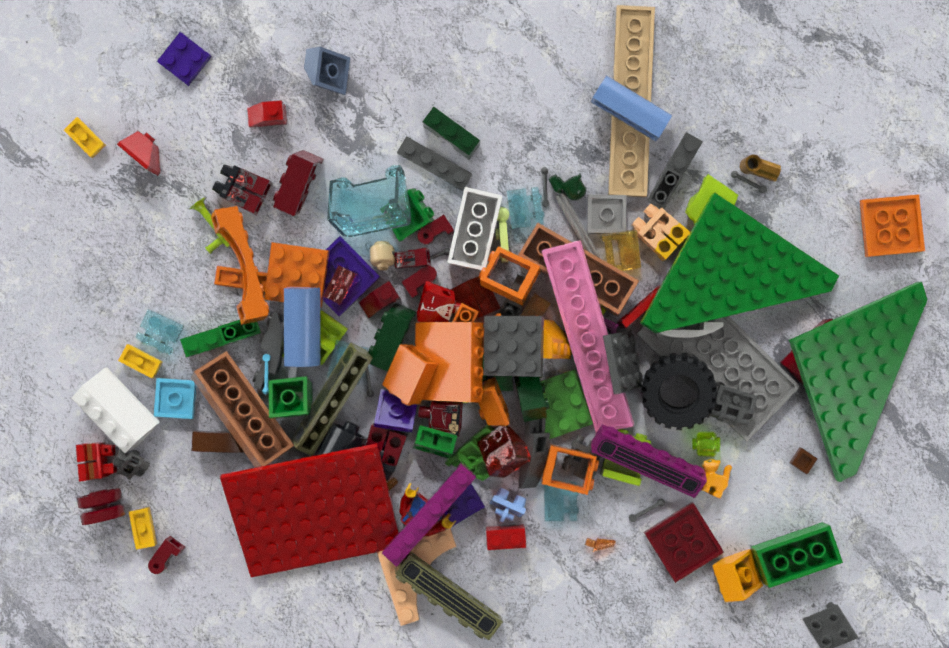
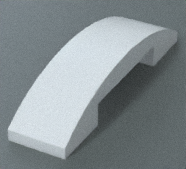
[642,322,723,338]

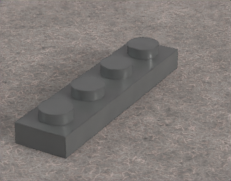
[397,136,472,191]

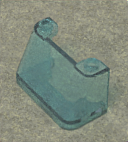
[327,165,411,237]

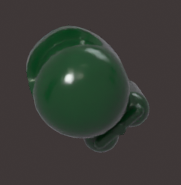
[548,173,587,201]

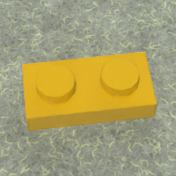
[64,117,106,158]
[118,344,163,379]
[129,507,157,550]

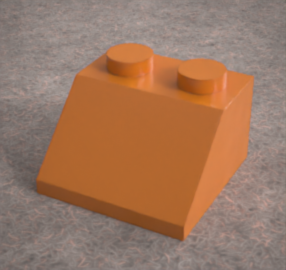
[475,377,510,426]

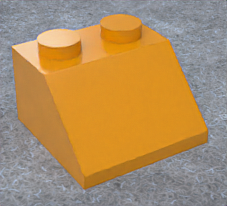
[712,549,763,602]

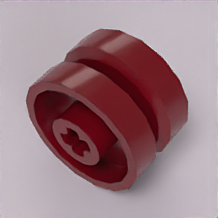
[76,488,126,525]

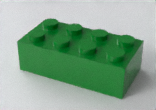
[751,522,843,588]

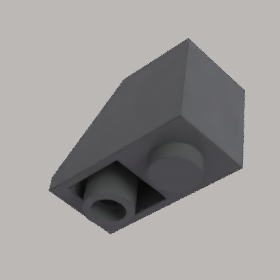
[499,274,535,316]

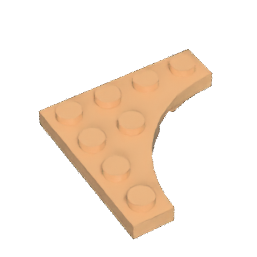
[377,528,456,626]

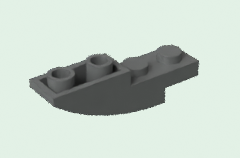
[647,132,703,209]
[253,312,284,390]
[518,418,550,489]

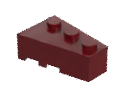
[273,150,324,216]

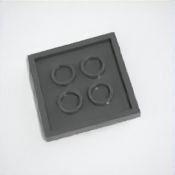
[483,316,544,377]
[603,330,643,394]

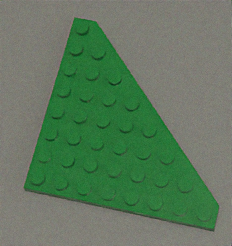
[640,193,839,333]
[789,282,928,482]

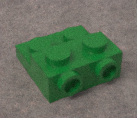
[380,188,434,242]

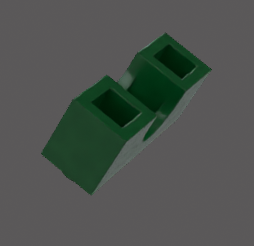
[422,107,480,160]

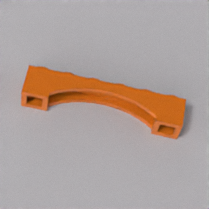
[211,206,269,325]

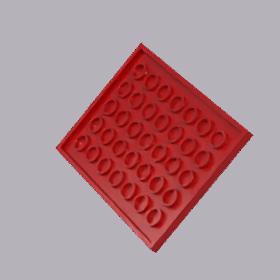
[220,443,399,578]

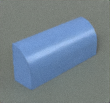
[591,75,672,142]
[284,287,320,367]

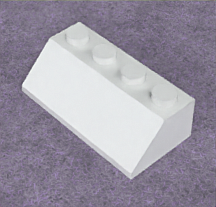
[72,367,160,454]

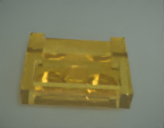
[602,229,641,271]

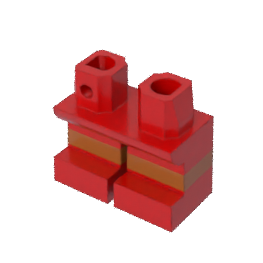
[76,442,117,482]

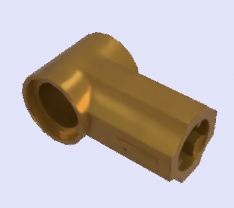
[739,154,781,182]

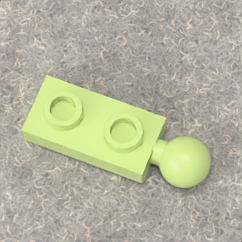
[494,207,509,263]

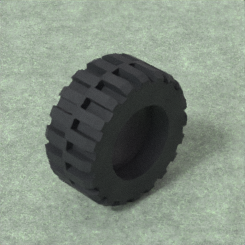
[641,353,717,430]

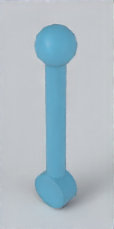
[262,354,271,395]

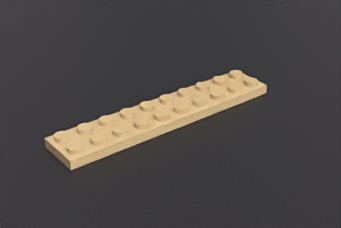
[608,5,655,197]

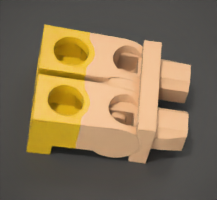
[631,204,690,261]

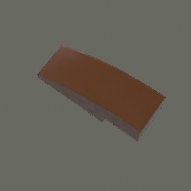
[191,430,244,453]

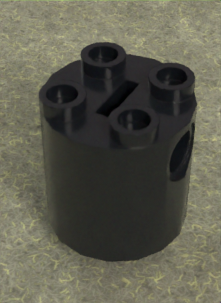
[317,421,367,455]

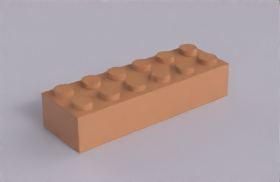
[518,223,639,317]
[191,351,294,468]

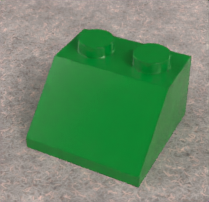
[269,376,313,419]

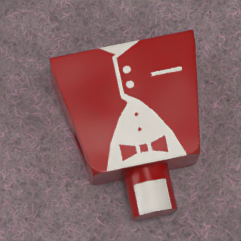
[417,281,461,322]

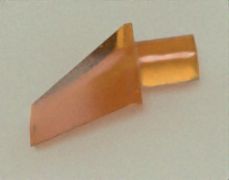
[585,538,616,552]

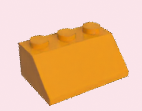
[543,319,573,359]

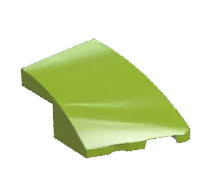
[685,174,738,225]
[282,309,348,365]

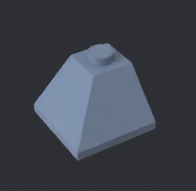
[304,46,350,95]

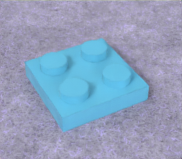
[154,378,196,419]

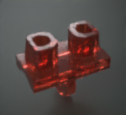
[323,265,356,305]

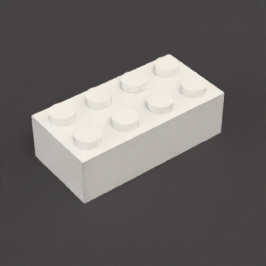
[447,187,502,272]

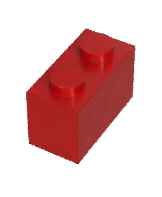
[486,524,526,550]

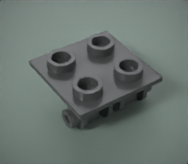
[803,602,858,648]

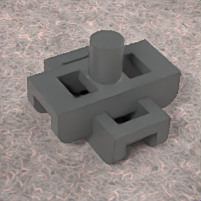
[113,449,150,480]

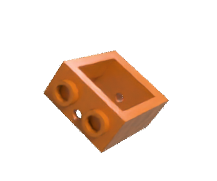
[479,246,540,305]
[541,444,599,495]

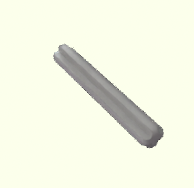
[556,192,600,257]

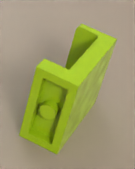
[600,429,651,486]

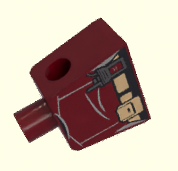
[418,401,463,437]

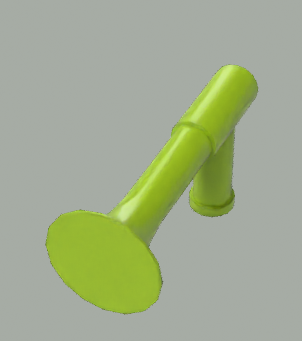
[189,197,230,254]

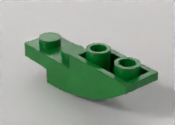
[180,320,261,358]

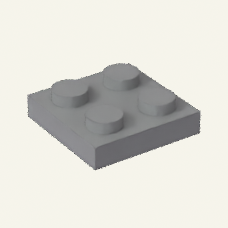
[587,195,627,234]

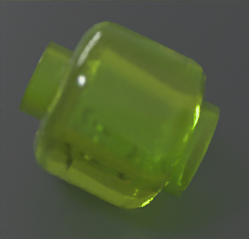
[692,432,720,457]

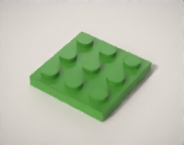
[540,369,593,439]

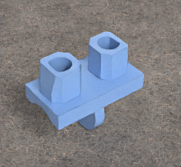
[489,488,526,523]

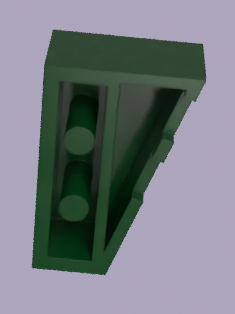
[368,303,416,372]
[514,376,550,422]

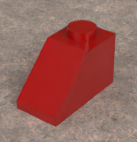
[247,100,287,128]

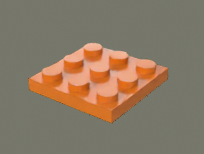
[860,194,925,257]
[264,242,330,308]

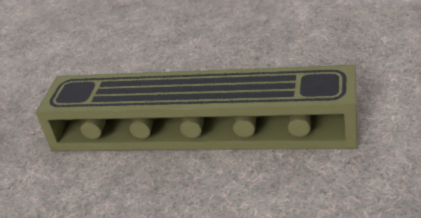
[291,342,373,456]
[395,551,503,640]

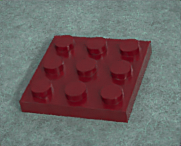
[643,502,724,583]

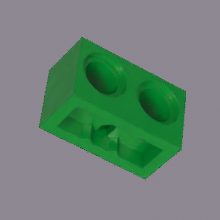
[413,425,457,459]

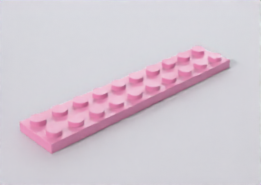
[542,240,634,433]

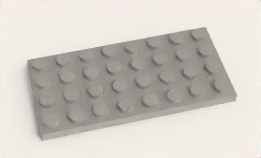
[636,316,801,441]

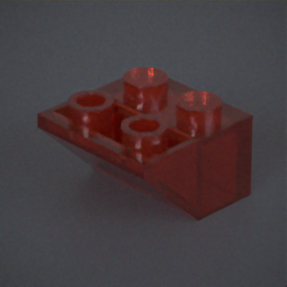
[477,425,531,478]

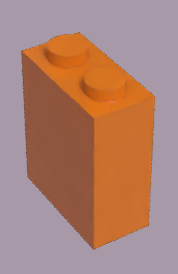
[382,344,438,406]

